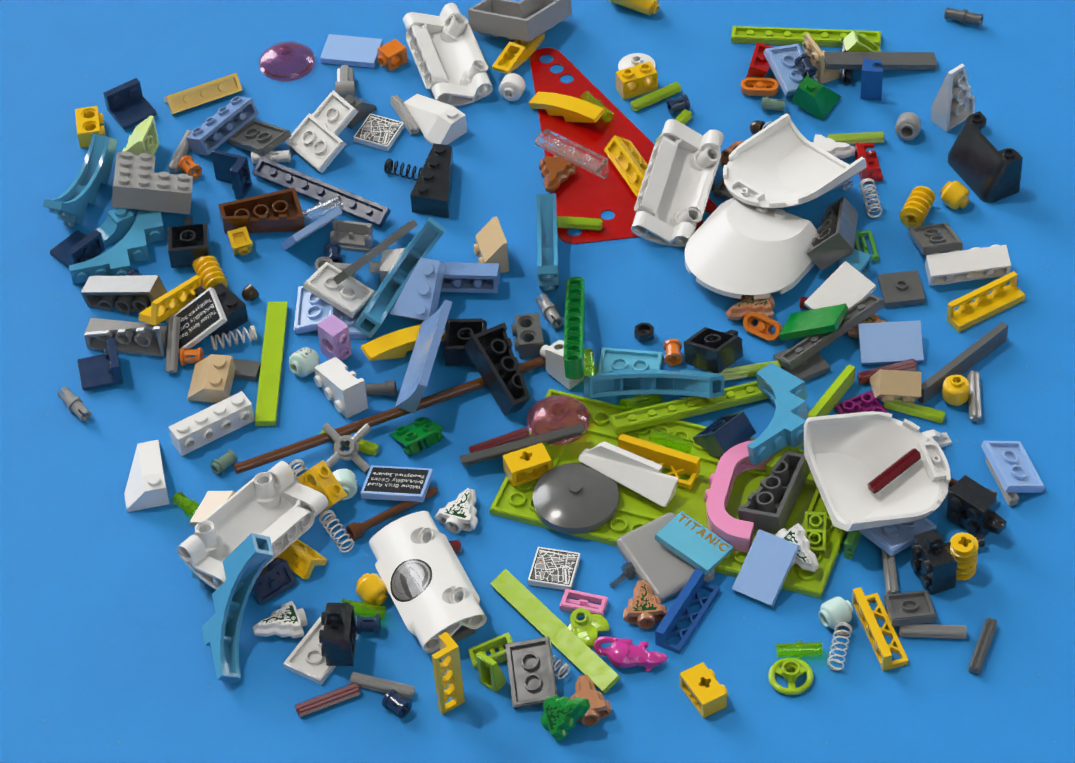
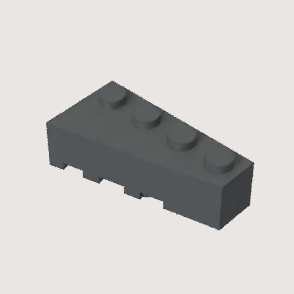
[807,196,858,271]
[80,275,167,314]
[737,451,809,534]

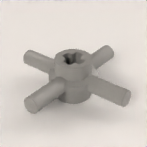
[322,423,372,473]

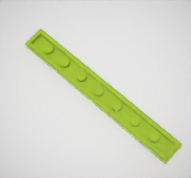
[731,26,881,47]
[255,301,288,426]
[766,365,855,478]
[609,381,769,434]
[490,569,621,694]

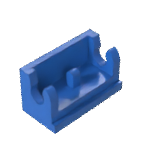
[860,58,883,101]

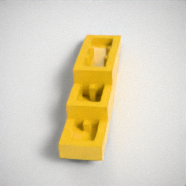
[492,32,545,74]
[528,92,605,123]
[361,324,445,361]

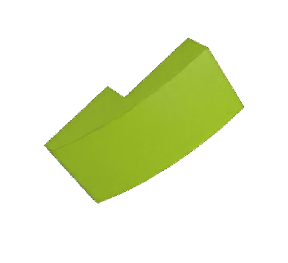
[804,511,827,552]

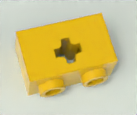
[502,443,552,487]
[679,662,728,718]

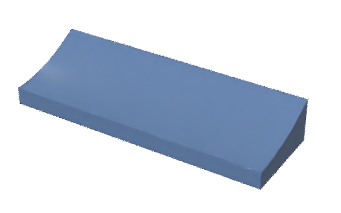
[395,299,452,414]

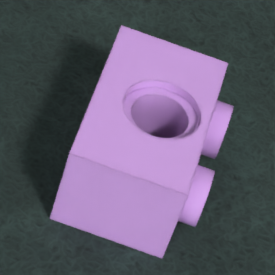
[317,314,352,362]

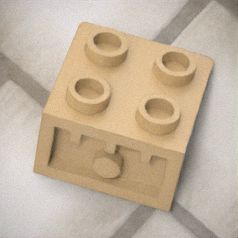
[802,33,841,84]

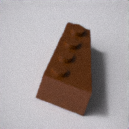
[218,187,305,234]

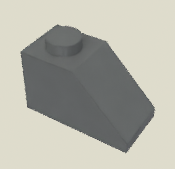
[343,95,377,129]

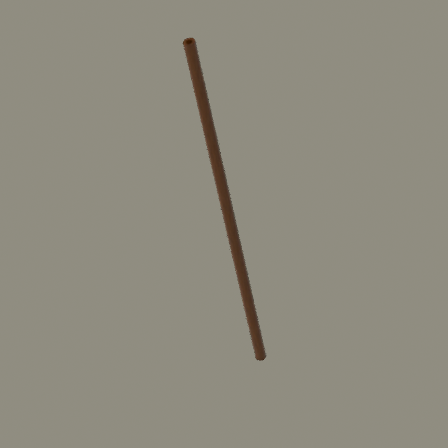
[233,356,546,474]

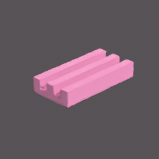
[559,589,608,616]

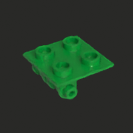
[389,417,444,456]

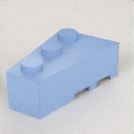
[390,258,446,321]

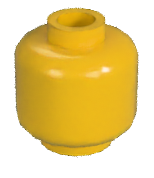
[940,181,970,210]
[942,375,970,406]
[356,573,388,606]

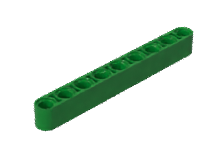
[563,277,586,380]

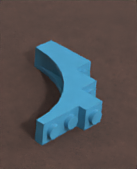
[43,134,118,227]
[536,193,559,291]
[69,210,166,285]
[354,217,446,338]
[747,363,808,466]
[584,369,724,398]
[202,533,274,683]

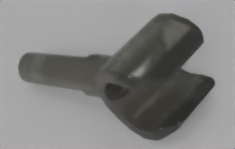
[609,562,636,588]

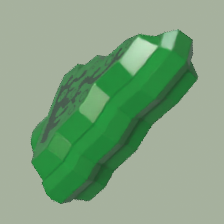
[541,695,590,742]

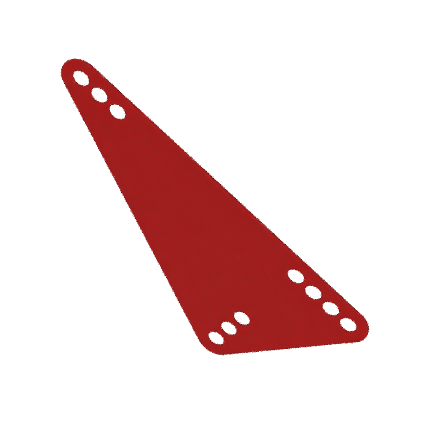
[530,48,717,244]

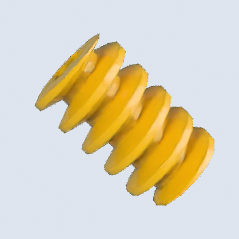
[899,186,936,228]
[193,256,228,290]
[950,532,978,581]

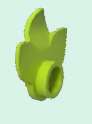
[568,608,610,648]

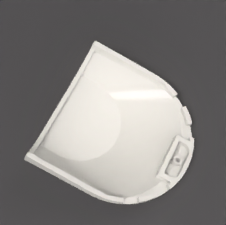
[723,113,867,208]
[684,197,819,299]
[804,411,951,531]

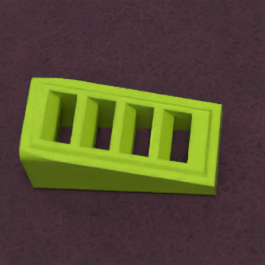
[844,31,881,52]
[468,632,514,669]
[477,651,506,693]

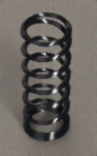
[384,158,422,181]

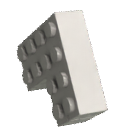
[468,0,572,43]
[111,151,193,214]

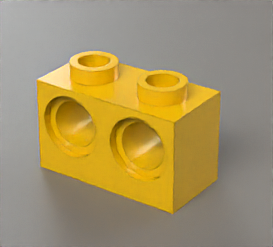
[615,61,658,100]
[75,106,106,148]
[296,460,347,514]

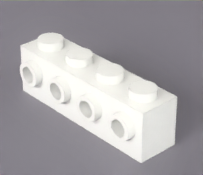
[925,244,1011,286]
[168,391,255,456]

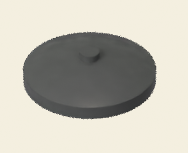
[533,463,619,534]

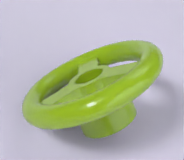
[768,657,814,695]

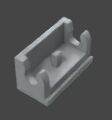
[330,220,374,253]

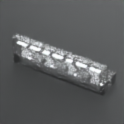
[535,129,608,179]

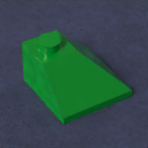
[791,76,841,121]

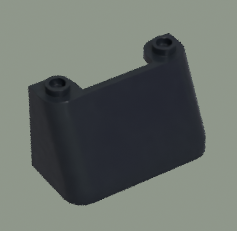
[948,111,1023,203]

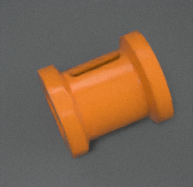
[178,155,202,180]
[664,339,683,366]
[180,347,204,366]

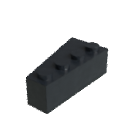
[410,143,454,218]
[464,322,530,416]

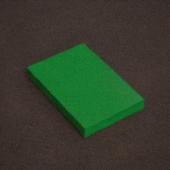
[779,303,849,341]

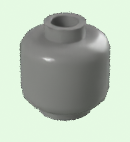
[895,112,921,141]

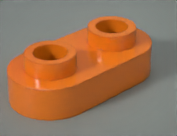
[741,77,779,97]
[743,312,782,341]

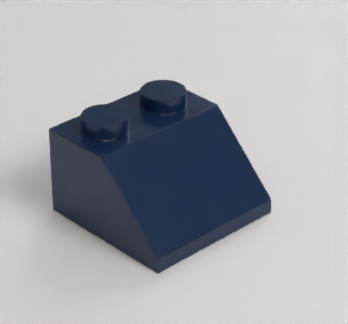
[693,411,756,457]

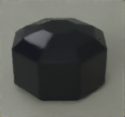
[634,323,654,342]

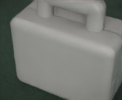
[617,512,715,603]

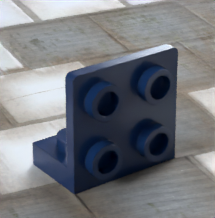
[103,78,157,129]
[211,149,252,200]
[50,229,105,267]
[77,337,123,391]
[251,557,297,605]

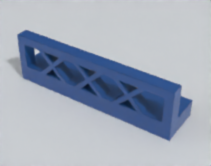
[655,568,720,655]

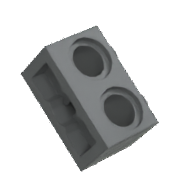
[511,313,544,359]

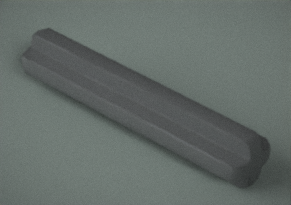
[968,618,997,675]

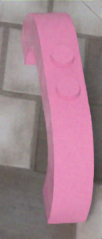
[704,440,775,553]

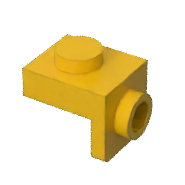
[227,226,253,256]

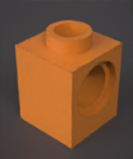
[377,39,408,71]

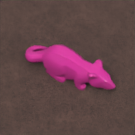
[594,636,668,672]

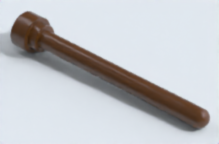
[346,487,438,541]

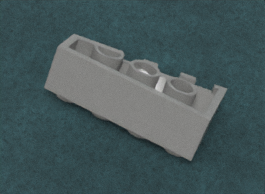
[84,318,168,357]

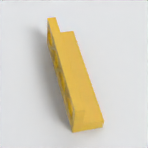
[163,73,243,114]
[604,135,648,197]
[946,271,1025,333]
[139,275,201,326]
[618,433,700,490]
[277,539,328,579]
[852,587,909,671]
[432,632,465,715]

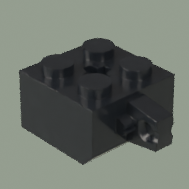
[168,217,211,268]
[194,283,248,340]
[444,318,487,366]
[684,327,743,374]
[946,475,1007,537]
[910,529,958,595]
[319,603,357,666]

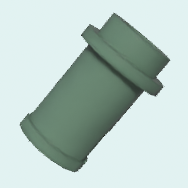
[761,96,785,112]
[210,450,238,475]

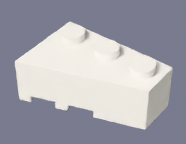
[314,357,368,419]

